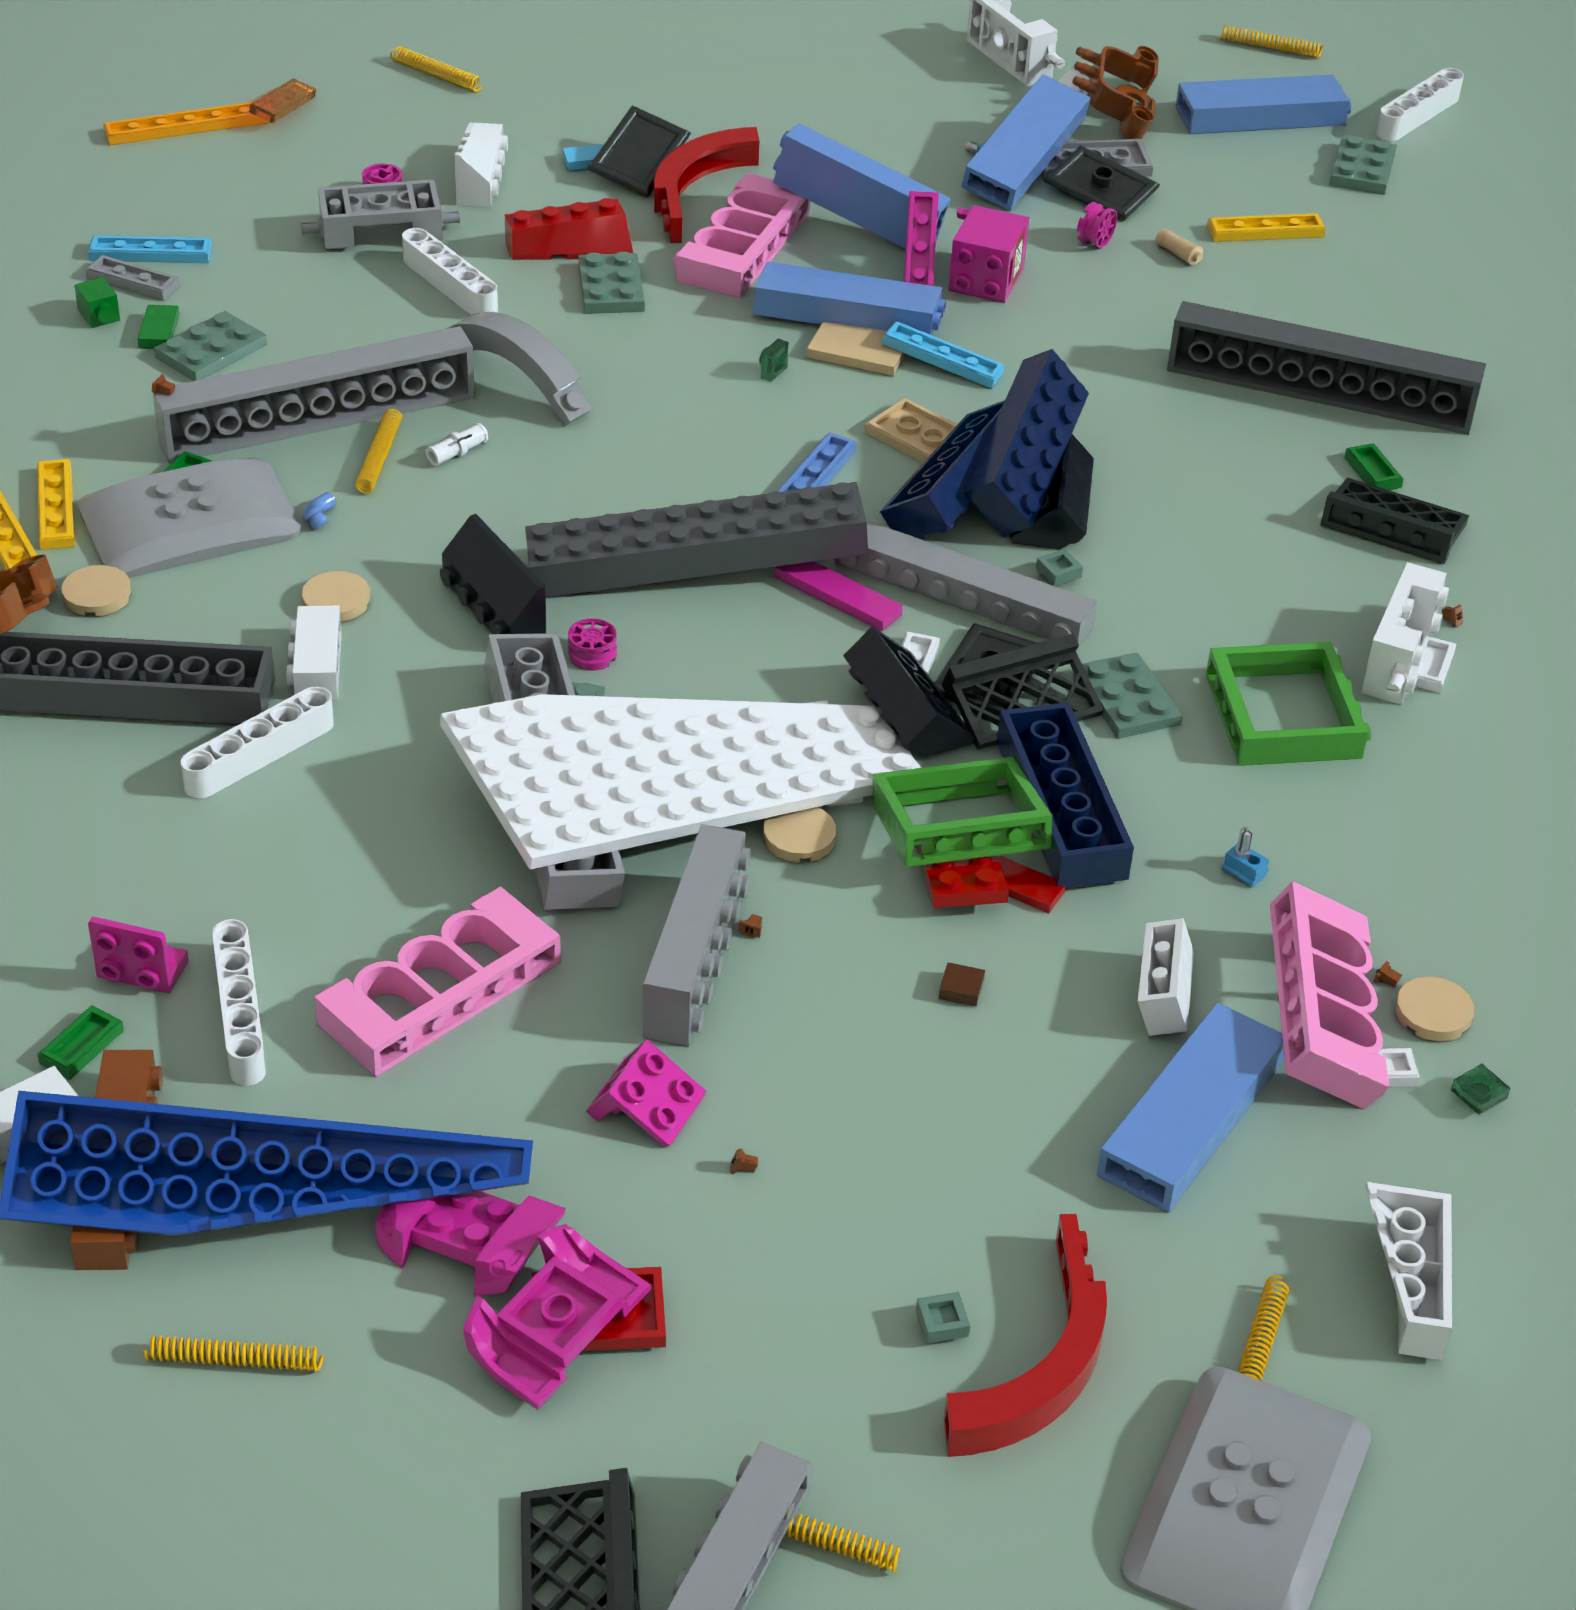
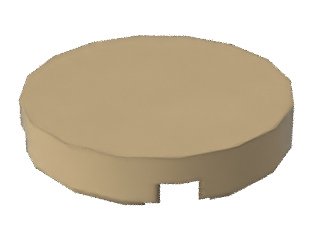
[62,565,131,616]
[302,571,371,622]
[763,807,836,863]
[1395,976,1475,1042]

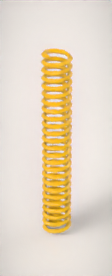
[1219,24,1324,58]
[390,46,482,92]
[355,409,403,494]
[1238,1275,1290,1381]
[143,1335,324,1372]
[729,1490,901,1574]

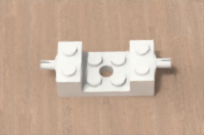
[966,0,1065,86]
[1361,562,1449,705]

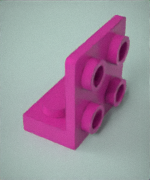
[88,917,189,994]
[586,1039,706,1147]

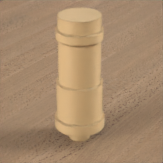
[1156,228,1203,265]

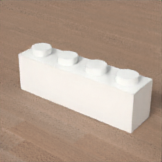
[454,122,508,208]
[1365,1182,1452,1360]

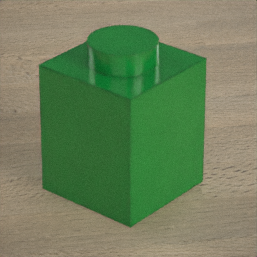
[74,277,120,328]

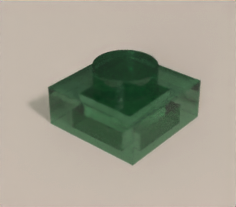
[759,338,789,382]
[1451,1063,1511,1115]

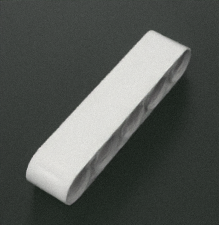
[1376,68,1464,141]
[402,228,498,315]
[181,686,334,799]
[212,919,266,1086]

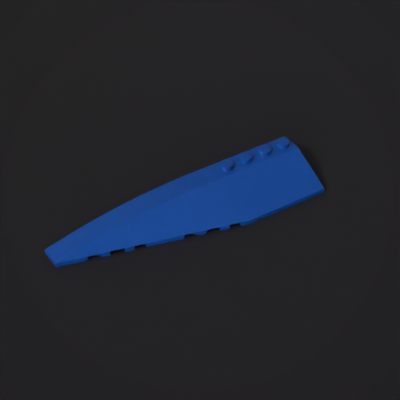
[0,1090,533,1236]

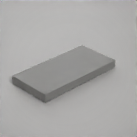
[1041,139,1153,180]

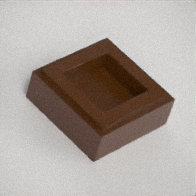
[939,962,985,1006]

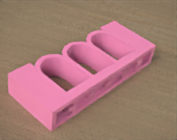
[673,173,810,298]
[1270,881,1389,1109]
[314,886,561,1077]

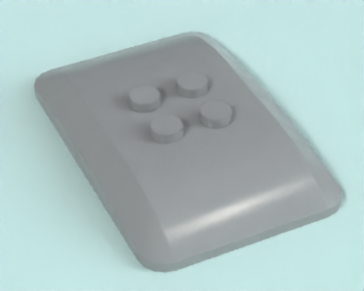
[78,458,301,578]
[1121,1367,1371,1610]

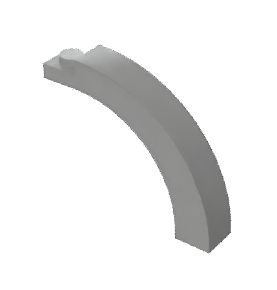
[446,312,592,426]

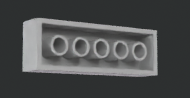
[643,824,751,1047]

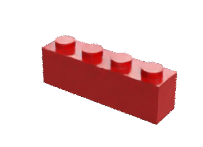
[504,198,633,260]

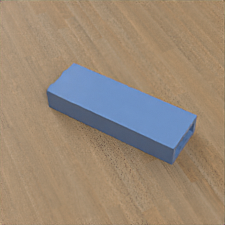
[961,74,1091,211]
[1175,74,1351,134]
[773,123,951,249]
[753,262,946,335]
[1097,1003,1284,1213]

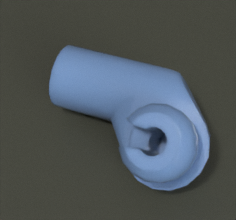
[303,492,336,529]

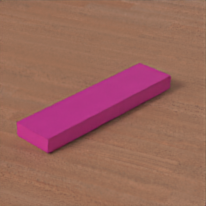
[904,191,939,286]
[774,561,903,631]

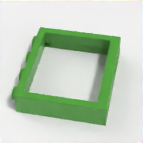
[1206,642,1371,766]
[873,757,1052,867]

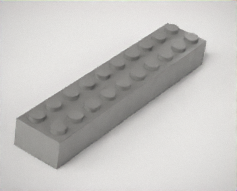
[152,326,475,464]
[484,633,625,910]

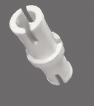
[425,423,488,466]

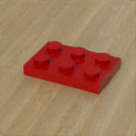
[916,845,1009,908]
[532,1267,666,1351]

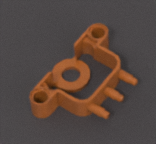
[1072,46,1159,139]
[0,554,57,634]

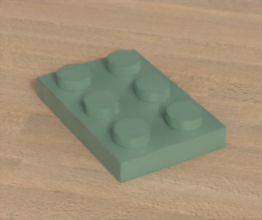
[1329,135,1397,195]
[579,252,645,314]
[154,311,267,381]
[1074,652,1183,739]

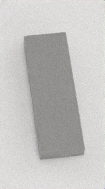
[86,255,180,301]

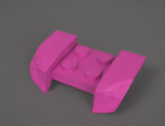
[376,1191,566,1296]
[463,1224,652,1410]

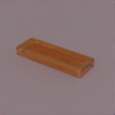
[249,78,316,123]

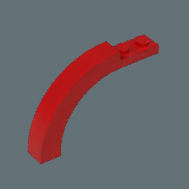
[654,127,760,243]
[943,1214,1107,1457]

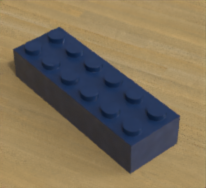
[964,349,1089,536]
[880,400,1005,540]
[997,702,1134,888]

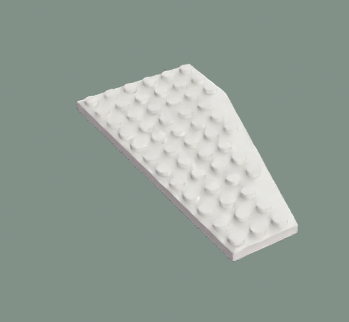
[440,694,921,870]

